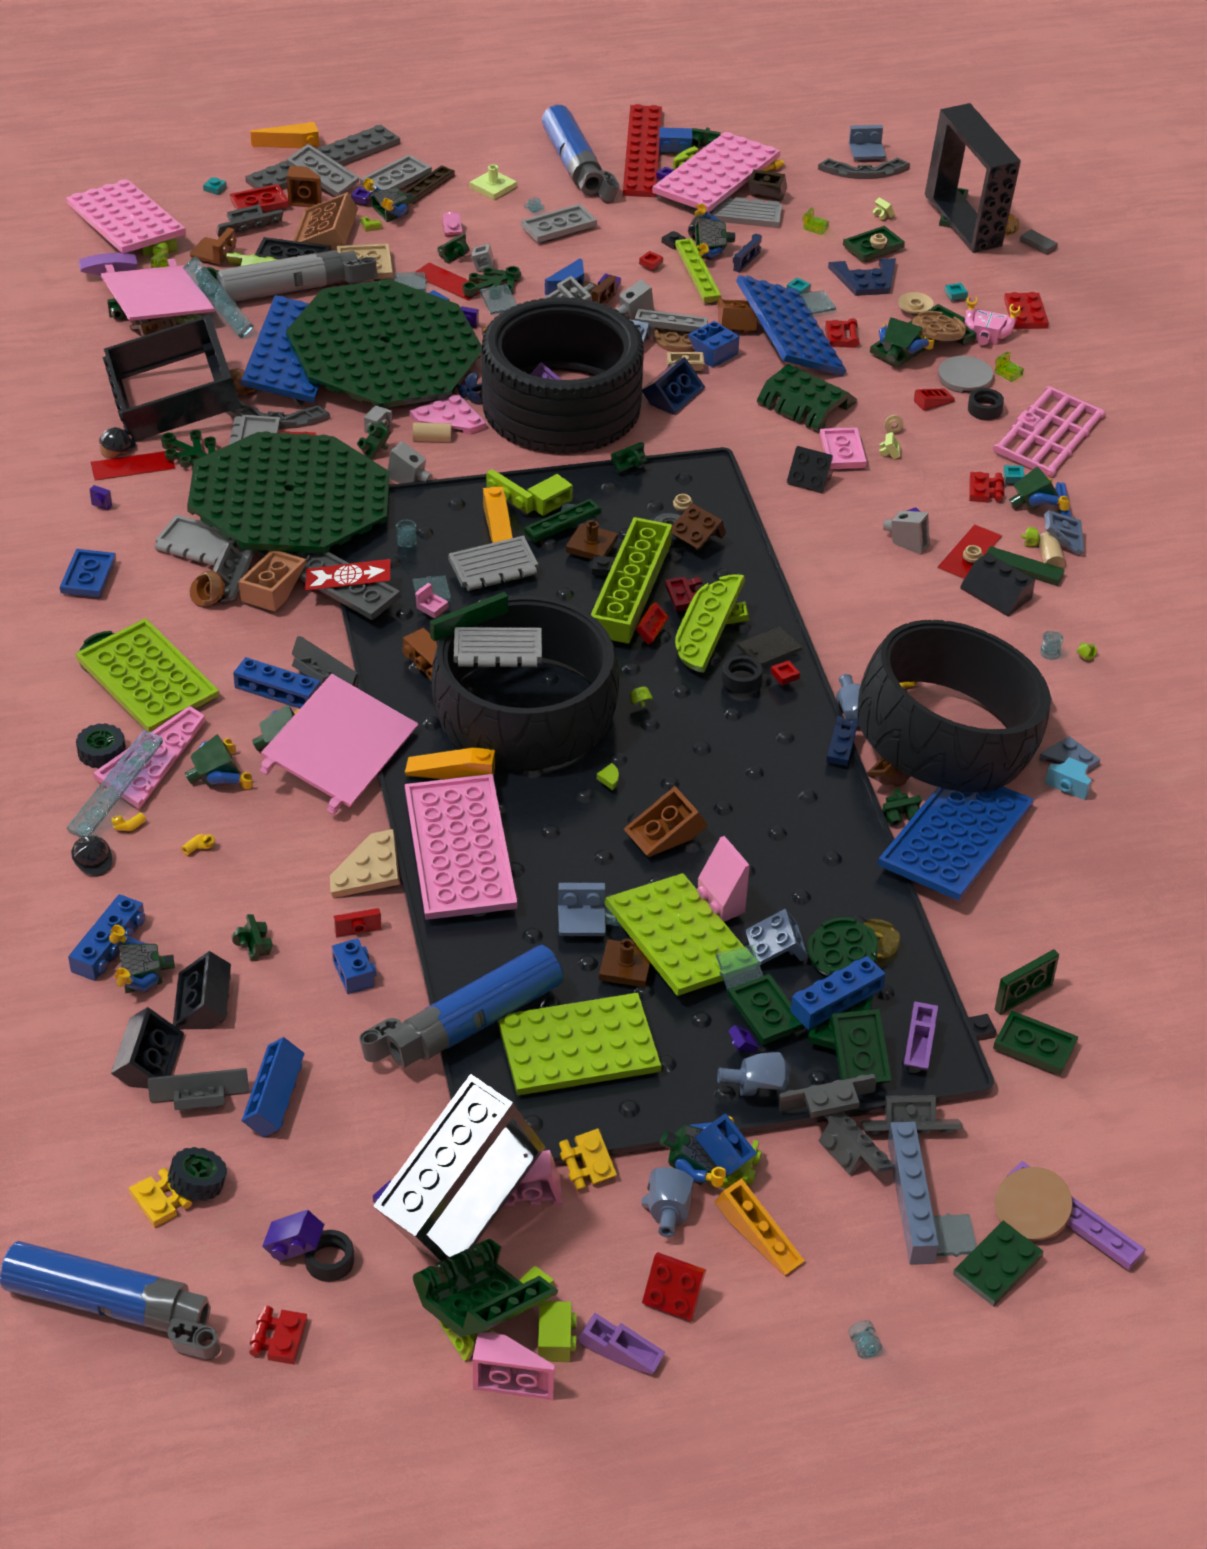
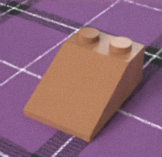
[238,551,307,611]

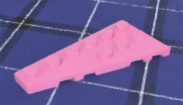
[93,706,205,810]

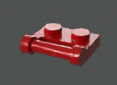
[825,318,860,348]

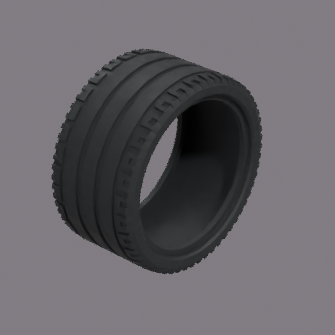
[481,297,644,453]

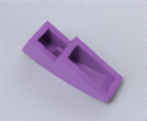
[78,253,137,276]
[904,1001,938,1070]
[577,1312,665,1375]

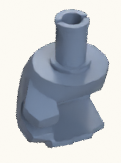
[836,674,861,728]
[717,1052,791,1099]
[642,1167,694,1238]

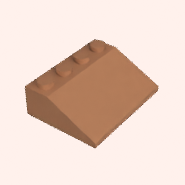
[293,192,358,250]

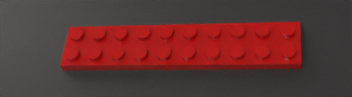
[623,104,662,197]

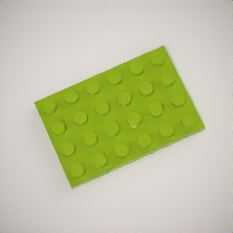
[75,618,219,733]
[604,873,757,996]
[497,993,661,1095]

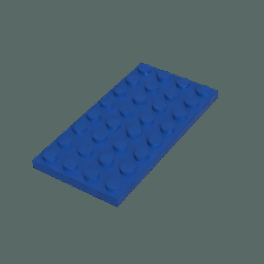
[736,275,846,376]
[241,295,320,403]
[877,787,1034,901]

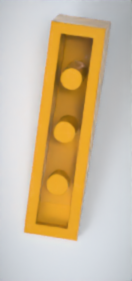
[250,122,319,148]
[483,486,513,543]
[405,748,495,779]
[714,1178,805,1276]

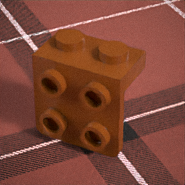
[190,228,237,265]

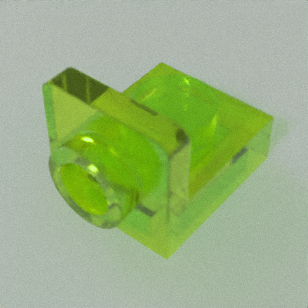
[802,208,829,235]
[150,246,170,268]
[995,351,1024,382]

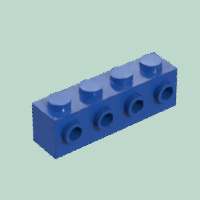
[233,657,321,709]
[68,894,146,981]
[791,956,886,1030]
[241,1037,305,1137]

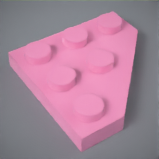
[410,394,487,434]

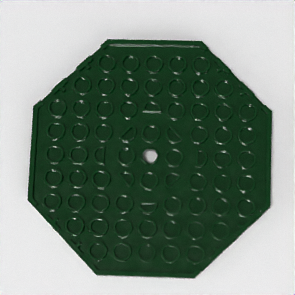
[286,279,482,408]
[187,431,389,553]

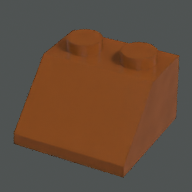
[286,166,322,207]
[718,299,758,333]

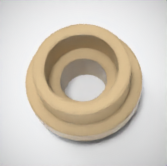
[870,234,887,249]
[884,415,903,433]
[673,494,693,512]
[963,545,983,563]

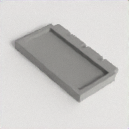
[712,196,782,228]
[229,415,280,445]
[155,515,238,566]
[448,536,538,591]
[454,627,542,667]

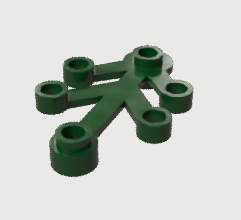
[463,266,521,301]
[161,430,216,468]

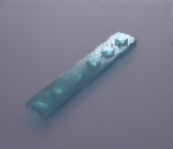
[183,256,254,338]
[67,730,163,838]

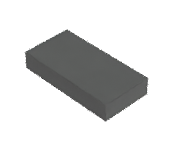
[1020,229,1058,254]

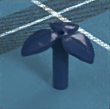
[458,372,482,405]

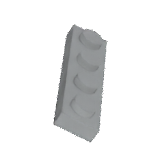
[635,309,708,332]

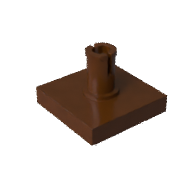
[566,520,618,560]
[599,939,651,987]

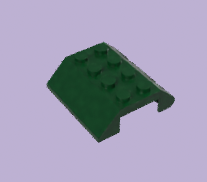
[757,364,857,432]
[413,1238,558,1337]

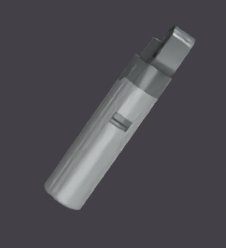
[217,250,378,304]

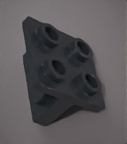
[787,446,833,492]

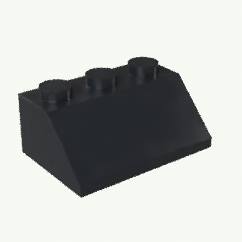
[960,552,1035,617]
[173,951,231,1029]
[111,1007,184,1089]

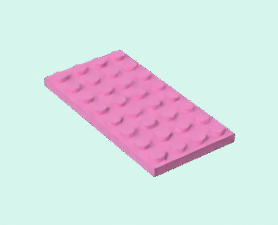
[652,132,780,212]
[66,179,186,253]
[405,774,518,920]

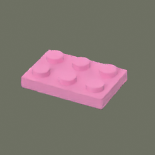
[820,427,867,470]

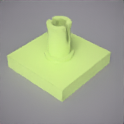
[470,164,517,200]

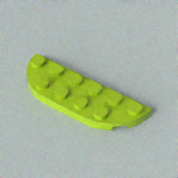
[675,575,745,673]

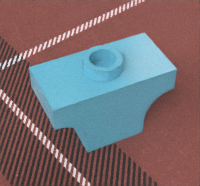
[1045,757,1092,800]

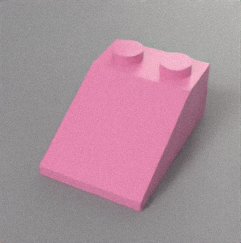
[696,836,750,922]
[473,1332,555,1400]

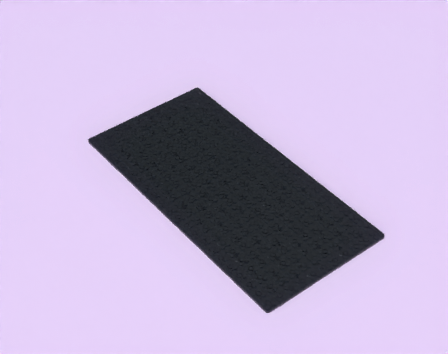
[328,447,994,1164]

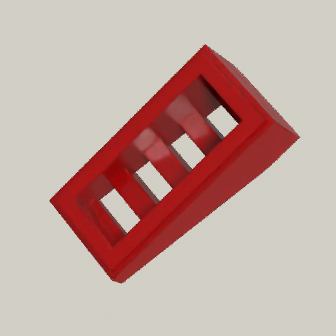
[914,388,955,411]

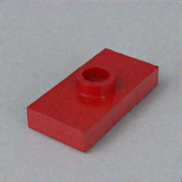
[635,602,669,644]
[333,908,382,937]

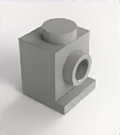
[472,243,494,272]
[364,405,392,434]

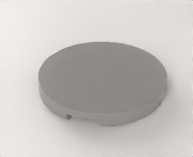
[938,356,993,393]

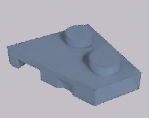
[1044,510,1084,556]
[1040,736,1100,773]

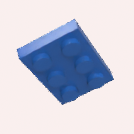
[60,549,116,597]

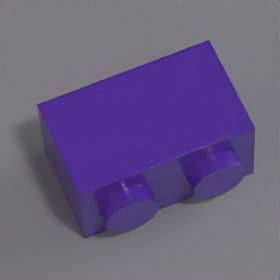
[262,1209,325,1262]

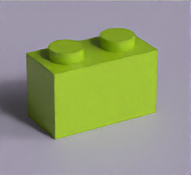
[528,474,573,516]
[538,1301,577,1362]

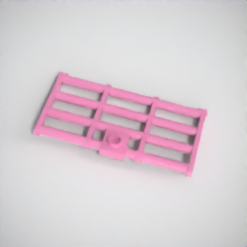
[993,386,1106,477]

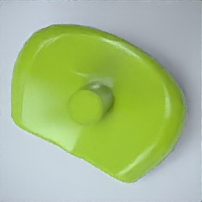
[1021,527,1040,547]
[1077,642,1097,661]
[630,687,653,707]

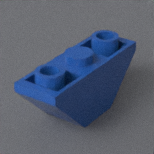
[545,258,584,295]

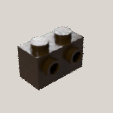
[748,169,787,200]

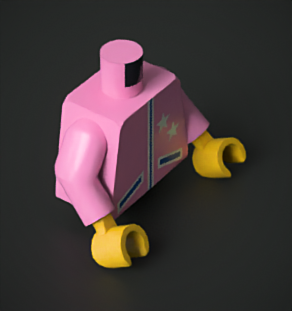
[965,296,1021,345]

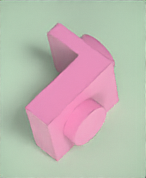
[442,212,462,236]
[415,583,449,618]

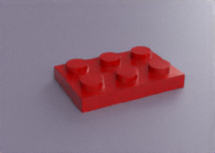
[230,184,289,213]
[1004,292,1049,329]

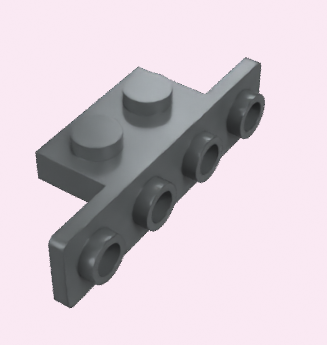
[217,205,283,236]
[213,542,257,604]
[292,636,358,686]
[148,1068,249,1111]
[779,1074,876,1118]
[861,1095,963,1134]
[818,1111,894,1174]

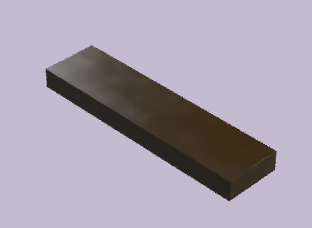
[402,165,455,204]

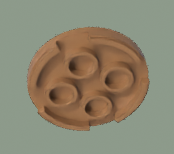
[912,311,966,341]
[654,327,695,352]
[995,1167,1073,1242]

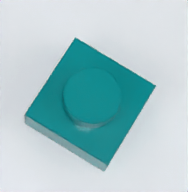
[203,177,227,195]
[786,277,811,296]
[944,283,968,300]
[1003,465,1025,484]

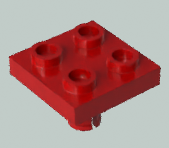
[642,1252,706,1321]

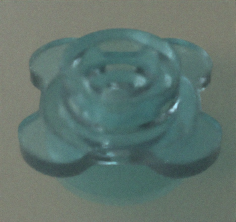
[524,198,544,213]

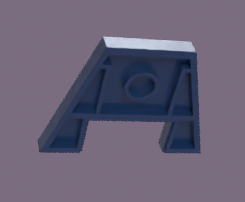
[828,258,896,296]

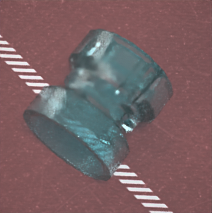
[396,519,417,548]
[1040,631,1063,660]
[848,1320,883,1358]

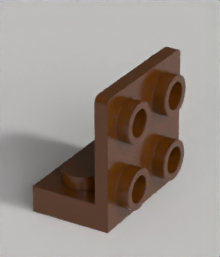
[581,274,616,304]
[130,316,177,336]
[672,503,726,550]

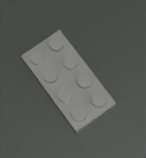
[286,144,359,197]
[360,154,432,190]
[521,204,597,243]

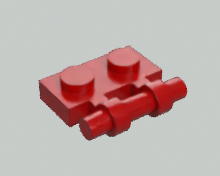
[969,472,1005,503]
[249,1306,308,1365]

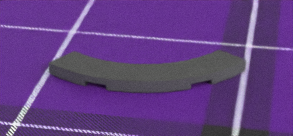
[818,157,910,179]
[225,400,330,429]

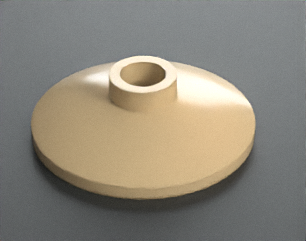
[898,292,934,314]

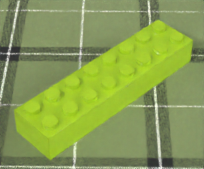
[591,517,672,643]

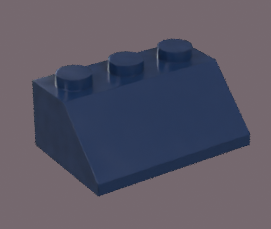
[642,357,705,414]

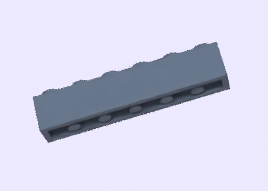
[888,1122,939,1265]

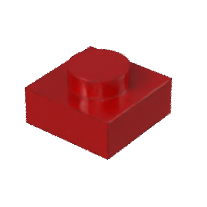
[639,251,663,270]
[771,661,800,685]

